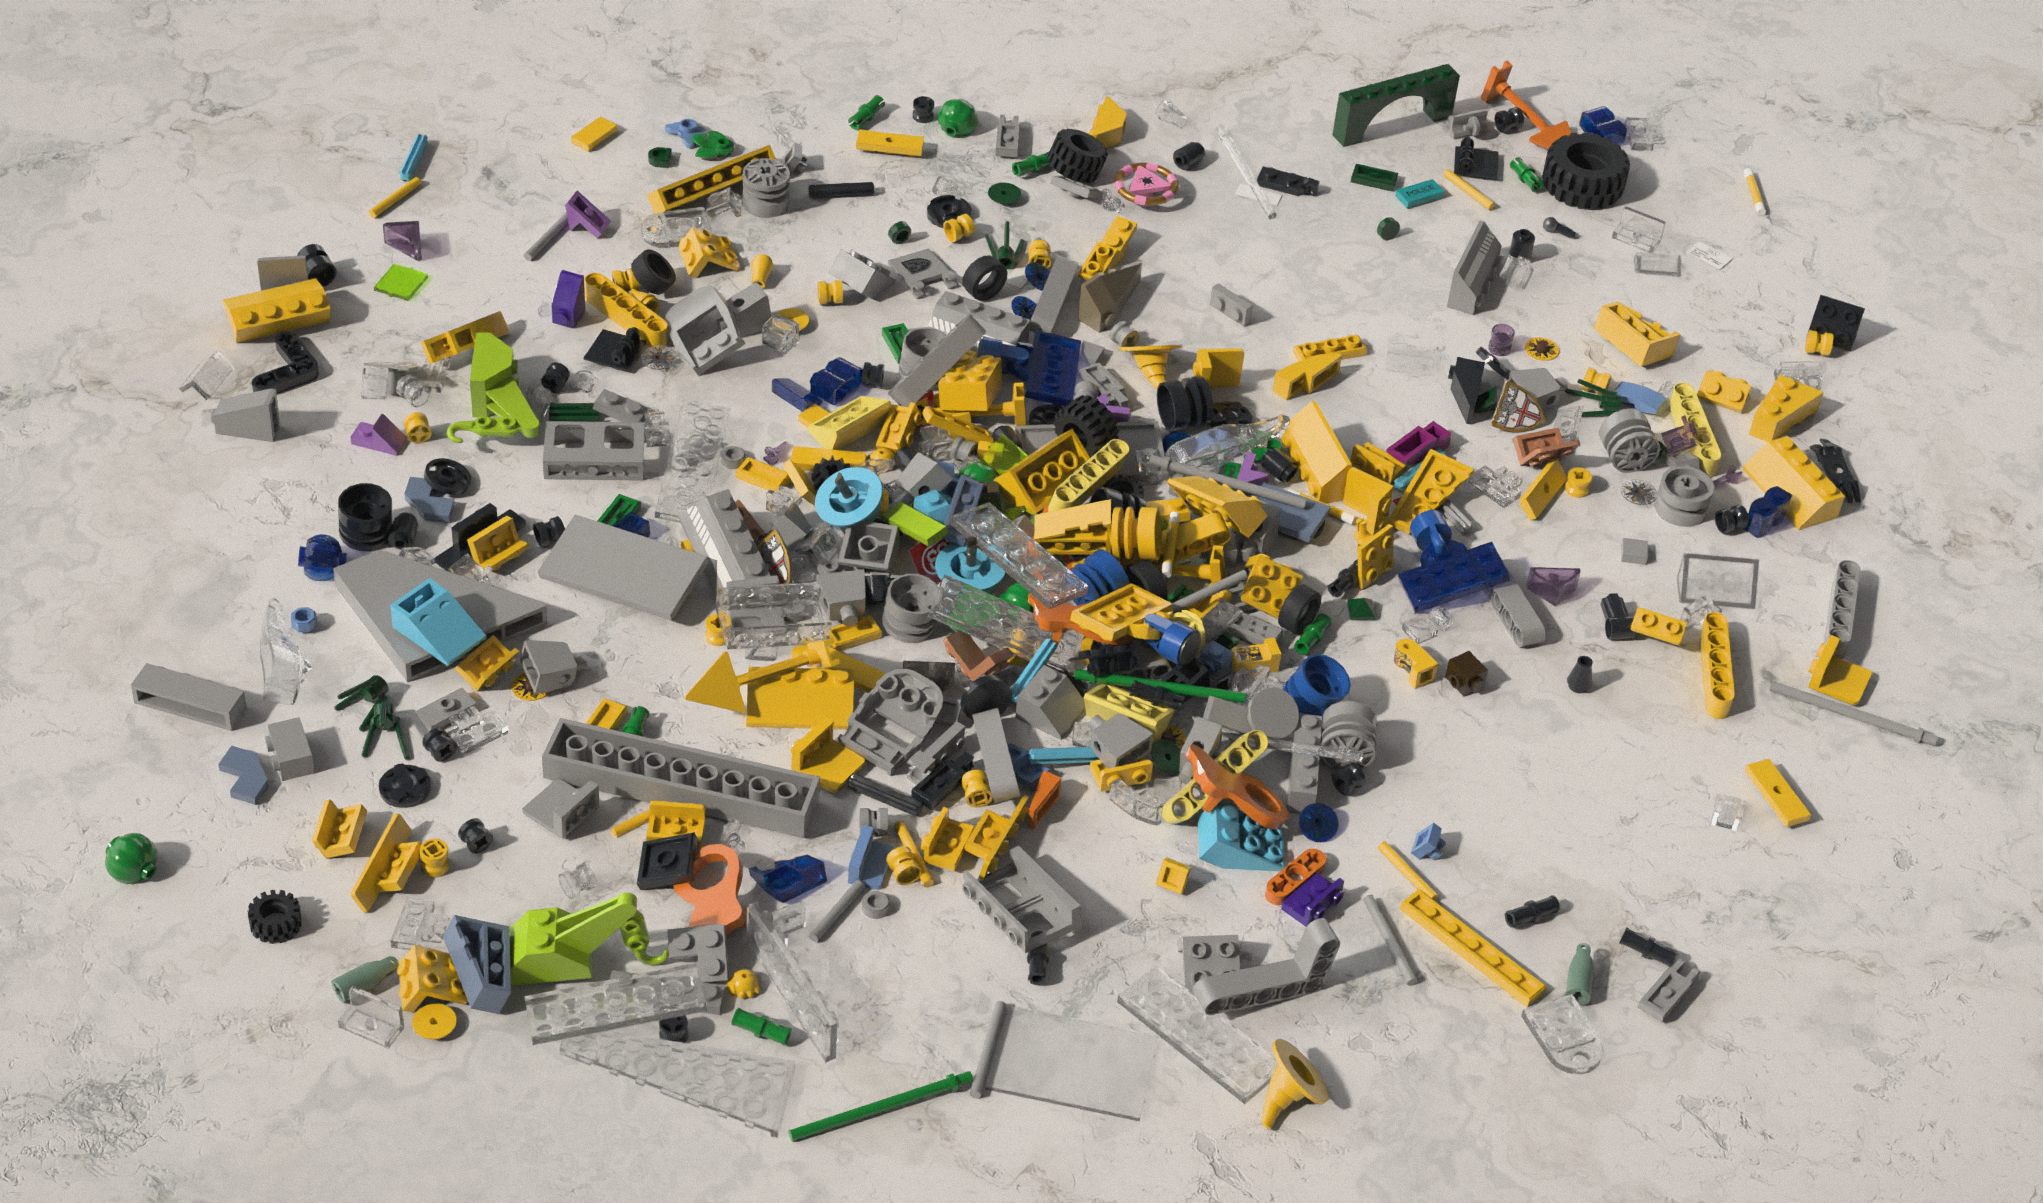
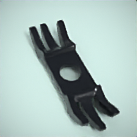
[1810,438,1861,503]

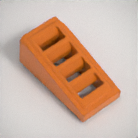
[1028,771,1062,830]

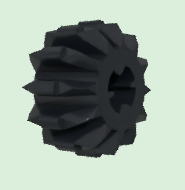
[811,455,851,490]

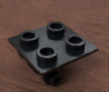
[1454,137,1499,179]
[1806,295,1865,351]
[583,327,647,372]
[1069,644,1139,676]

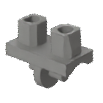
[1448,109,1488,138]

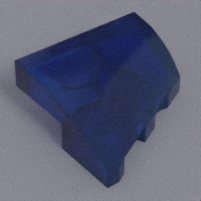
[749,854,827,903]

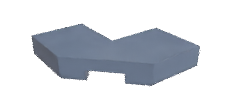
[404,477,454,522]
[218,745,269,805]

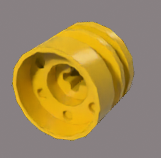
[1110,507,1162,561]

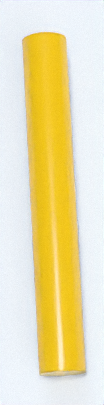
[1443,169,1495,210]
[369,177,421,218]
[611,809,650,837]
[894,820,934,887]
[1378,841,1439,901]

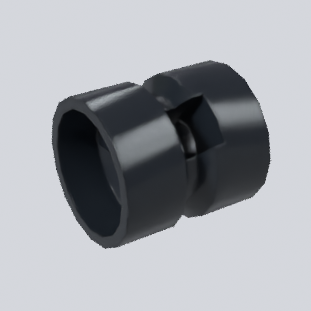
[297,244,337,287]

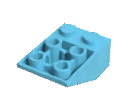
[390,578,487,666]
[1198,801,1285,871]

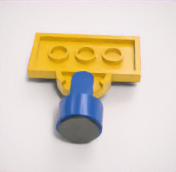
[1070,583,1201,666]

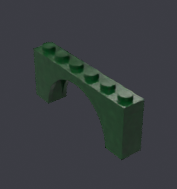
[1332,64,1460,147]

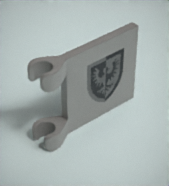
[888,248,957,298]

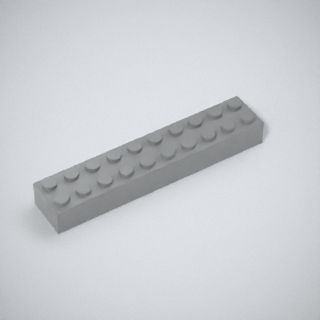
[542,718,820,838]

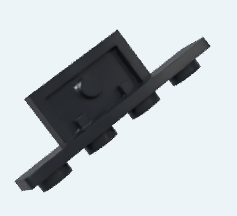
[435,503,526,573]

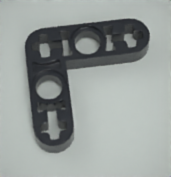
[251,331,319,394]

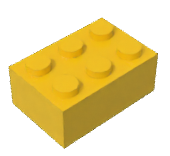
[938,355,1003,411]

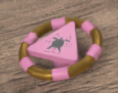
[1114,162,1179,206]

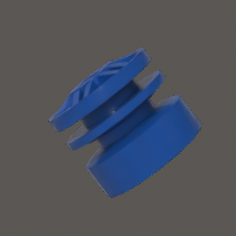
[1063,549,1130,606]
[1282,654,1351,716]

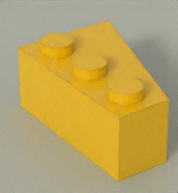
[1594,301,1681,367]
[1749,375,1824,442]
[1034,499,1111,555]

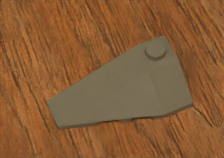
[1078,261,1142,333]

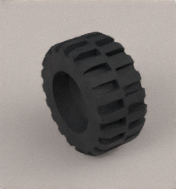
[1542,132,1630,210]

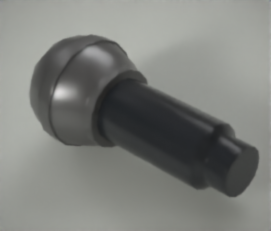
[1543,217,1576,238]

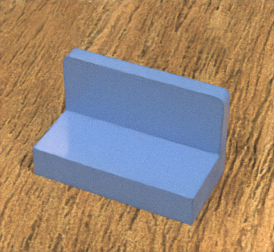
[848,825,894,890]

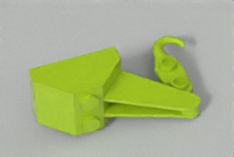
[447,332,540,443]
[509,893,669,986]

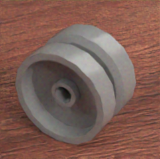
[1654,466,1715,527]

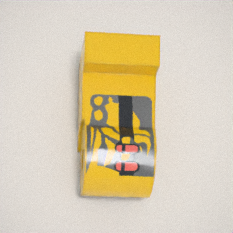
[1231,637,1281,676]
[1394,638,1438,689]

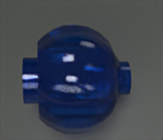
[298,534,347,581]

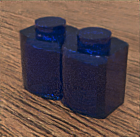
[1579,106,1627,144]
[810,357,863,405]
[1744,486,1792,538]

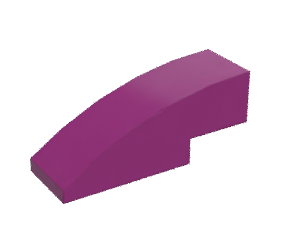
[1386,421,1451,465]

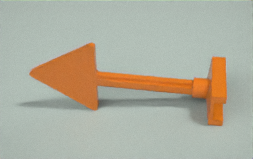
[1481,60,1571,149]

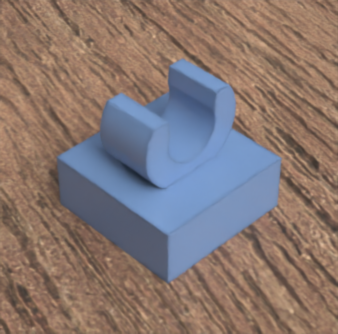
[1411,823,1446,860]

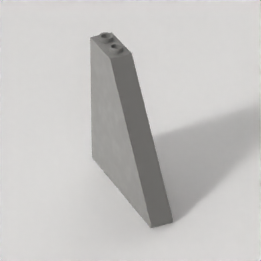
[333,550,547,682]

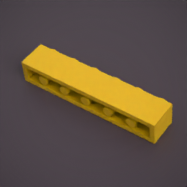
[647,145,776,216]

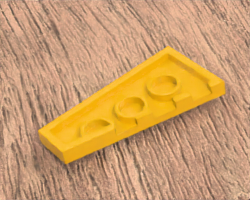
[1387,449,1474,535]

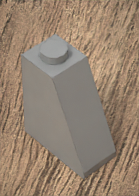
[211,389,281,442]
[1203,696,1252,735]

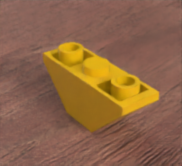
[1089,97,1127,148]

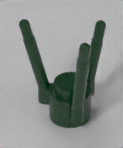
[985,221,1024,269]
[1564,379,1621,417]
[334,675,389,731]
[361,702,409,760]

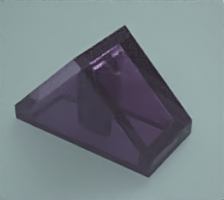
[383,221,422,262]
[1526,567,1581,606]

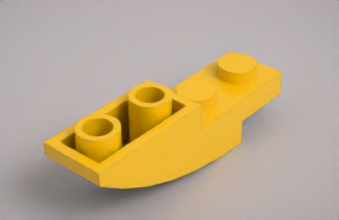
[1078,216,1137,280]
[420,311,510,364]

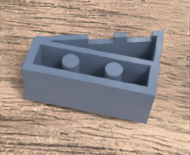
[443,915,511,1014]

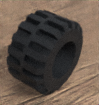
[1047,129,1108,183]
[1054,395,1119,458]

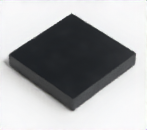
[637,832,698,890]

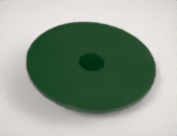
[988,182,1021,204]
[1151,739,1181,775]

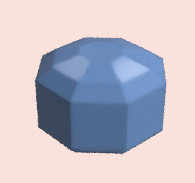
[291,607,317,632]

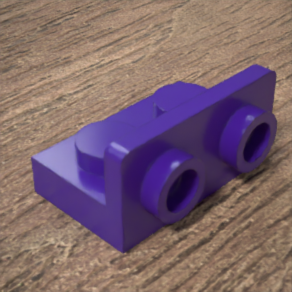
[1281,872,1344,927]

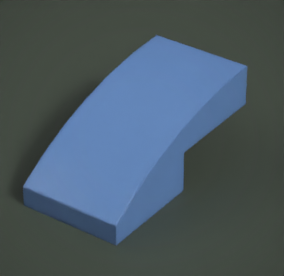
[1614,381,1667,414]
[1008,743,1050,791]

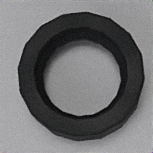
[631,249,676,295]
[963,255,1008,301]
[1125,560,1168,600]
[1278,584,1321,635]

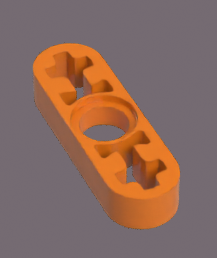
[1265,849,1326,905]

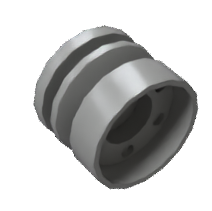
[743,158,790,218]
[898,327,946,390]
[1599,408,1660,473]
[882,573,941,643]
[1320,701,1377,770]

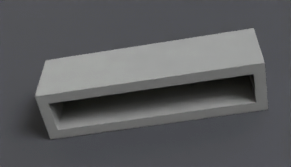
[131,663,247,731]
[1287,713,1322,815]

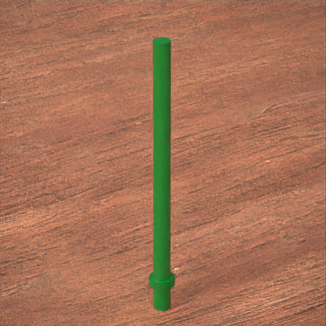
[1074,669,1247,703]
[788,1071,973,1142]

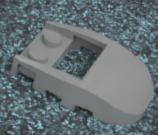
[665,285,745,376]
[838,669,943,776]

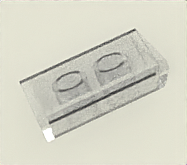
[1677,553,1759,609]

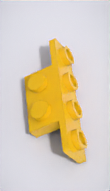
[964,794,1029,880]
[351,813,421,912]

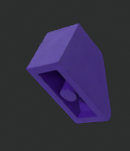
[552,270,586,329]

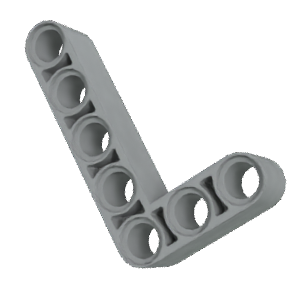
[1192,918,1341,1015]

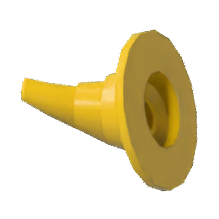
[1118,344,1182,389]
[1262,1038,1329,1130]

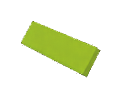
[881,502,948,547]

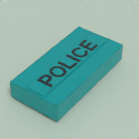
[1395,179,1445,208]

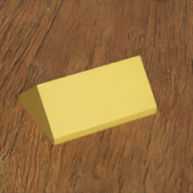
[807,396,892,450]
[1084,683,1175,743]

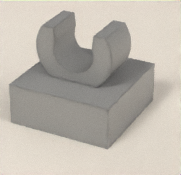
[783,142,808,174]

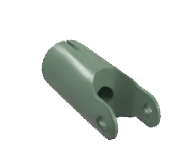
[1565,943,1594,1005]
[331,956,398,1003]

